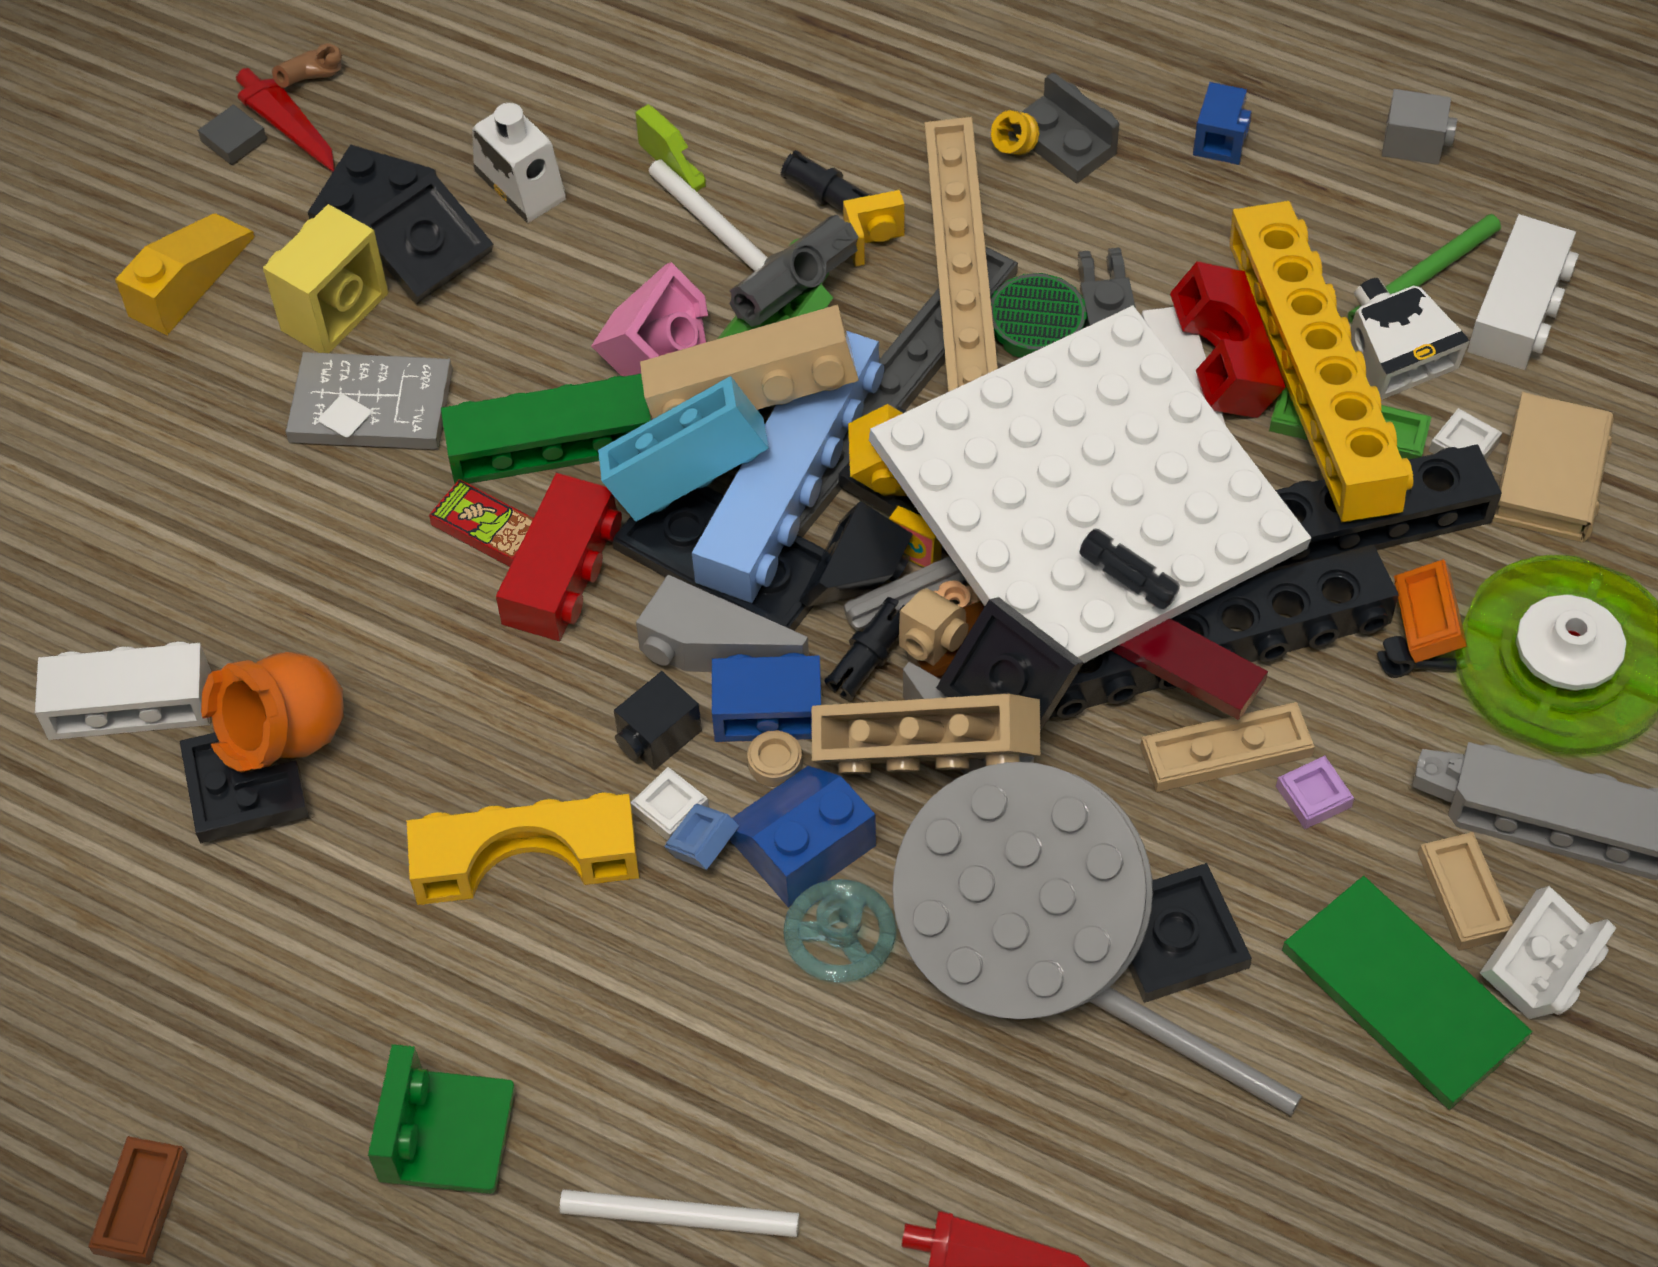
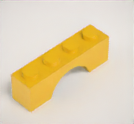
[406,793,639,905]

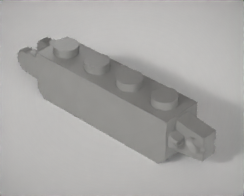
[1412,742,1658,880]

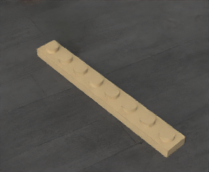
[925,117,998,392]

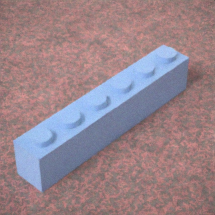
[692,331,884,603]

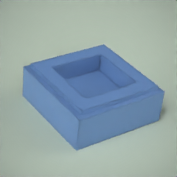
[664,803,739,870]

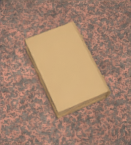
[1493,392,1614,542]

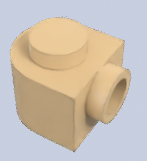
[899,588,969,666]

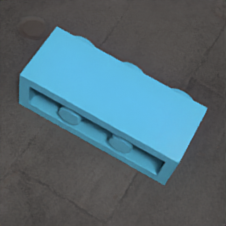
[598,376,769,521]

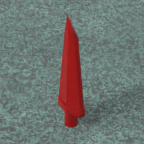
[236,68,334,172]
[901,1211,1090,1267]

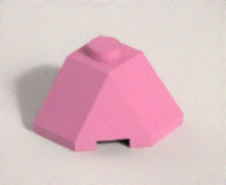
[591,262,708,376]

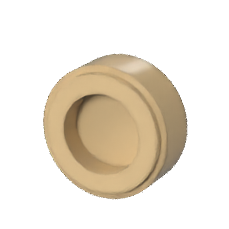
[747,730,802,787]

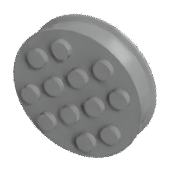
[893,762,1153,1019]

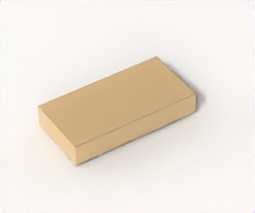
[1418,832,1513,951]

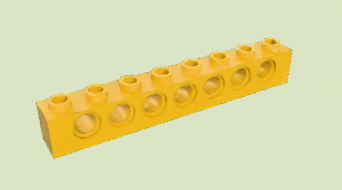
[1230,201,1413,522]

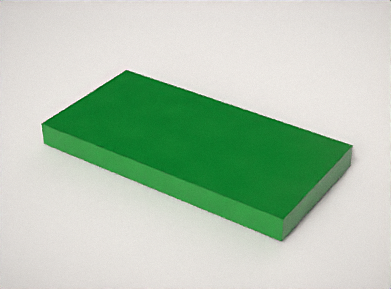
[1282,875,1533,1111]

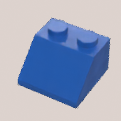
[729,766,876,908]

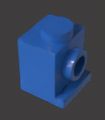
[1193,82,1252,165]

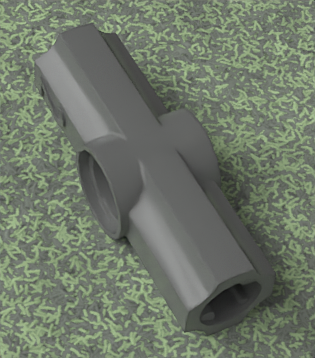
[729,215,859,327]

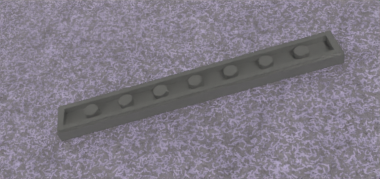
[797,246,1018,537]

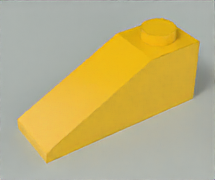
[115,213,255,335]

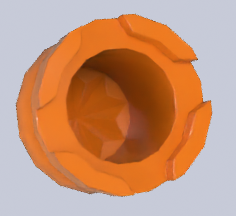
[201,652,344,772]

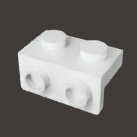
[1480,886,1616,1019]

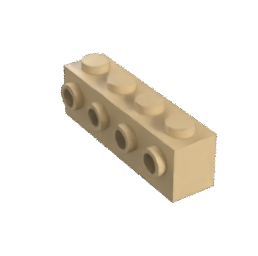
[640,305,859,419]
[812,694,1040,774]

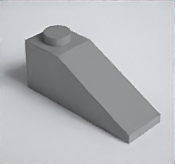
[636,575,809,672]

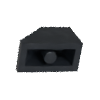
[799,501,913,607]

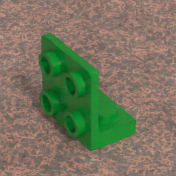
[368,1044,515,1194]

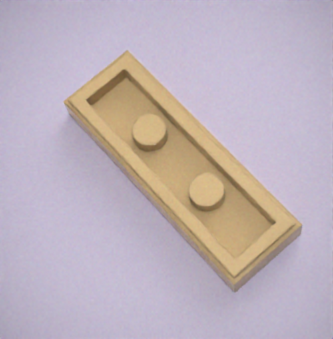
[1140,702,1315,792]

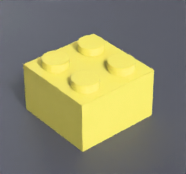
[263,204,389,353]

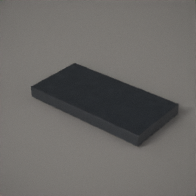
[612,486,825,631]

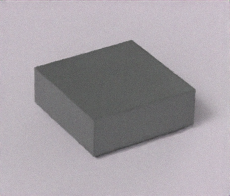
[198,104,267,165]

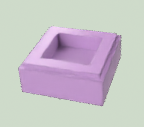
[1276,756,1354,829]

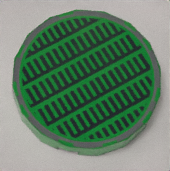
[991,273,1087,358]

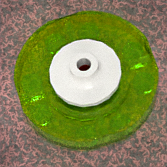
[1455,555,1658,754]

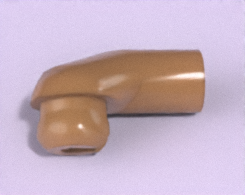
[272,43,342,88]

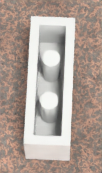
[1467,214,1579,370]
[35,642,211,740]

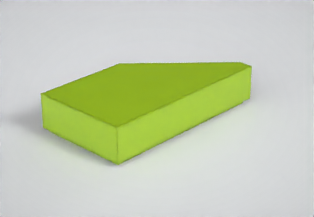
[635,104,706,192]

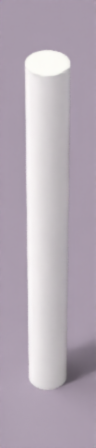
[649,160,768,272]
[560,1189,800,1237]

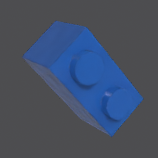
[712,653,822,742]

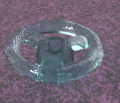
[783,879,896,982]

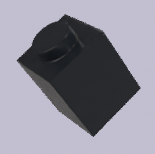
[614,671,702,771]

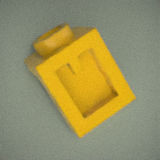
[843,190,905,267]

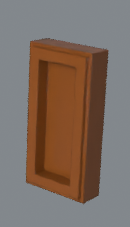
[88,1136,188,1265]

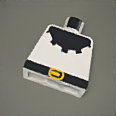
[472,103,566,223]
[1350,278,1469,400]

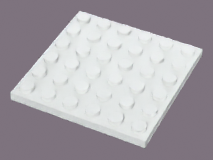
[869,306,1311,663]

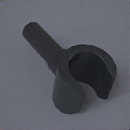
[1377,636,1457,678]

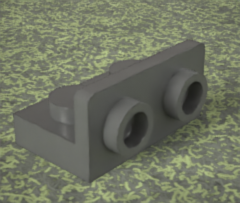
[1010,72,1119,184]

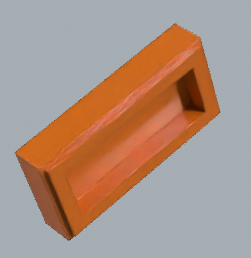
[1394,559,1467,663]

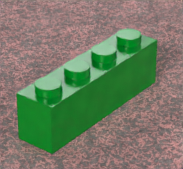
[441,374,651,484]

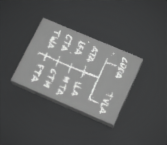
[286,352,452,450]

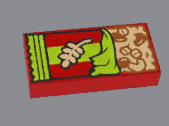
[429,479,533,567]

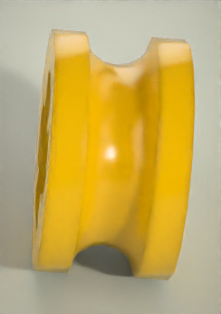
[990,110,1039,155]

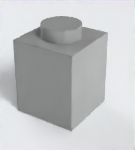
[1382,89,1457,165]

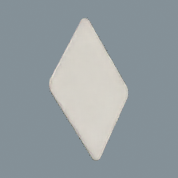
[318,394,372,437]

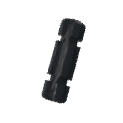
[1079,528,1180,609]

